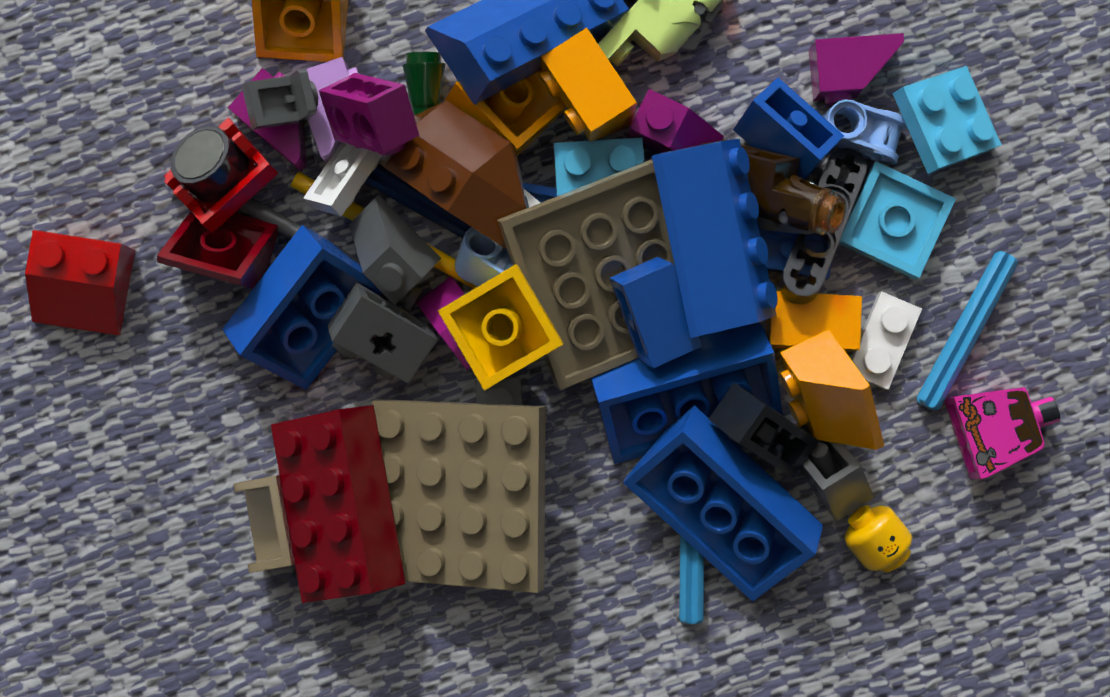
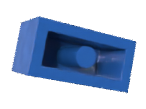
[733,77,844,180]
[609,257,702,369]

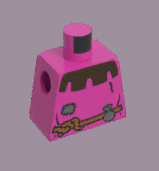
[944,387,1060,479]

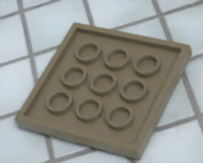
[497,159,675,390]
[372,399,546,593]

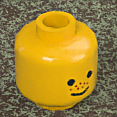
[844,505,912,573]

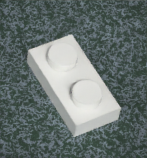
[303,142,382,216]
[851,291,922,390]

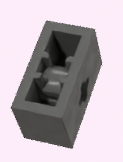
[327,282,438,383]

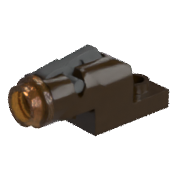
[701,140,847,234]

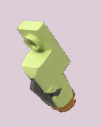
[598,0,724,66]

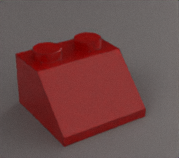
[25,230,135,336]

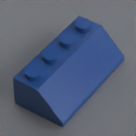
[425,0,629,105]
[652,139,778,338]
[590,322,783,464]
[623,405,823,601]

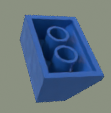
[222,224,382,390]

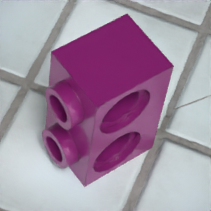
[318,73,420,156]

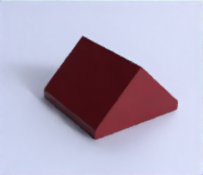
[157,211,278,289]

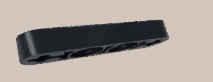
[779,148,867,305]

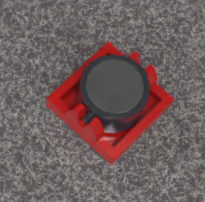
[164,117,278,233]

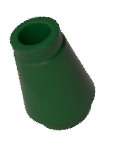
[402,52,446,116]

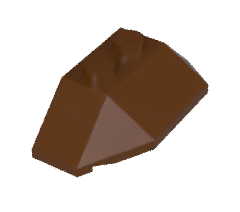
[378,100,529,248]

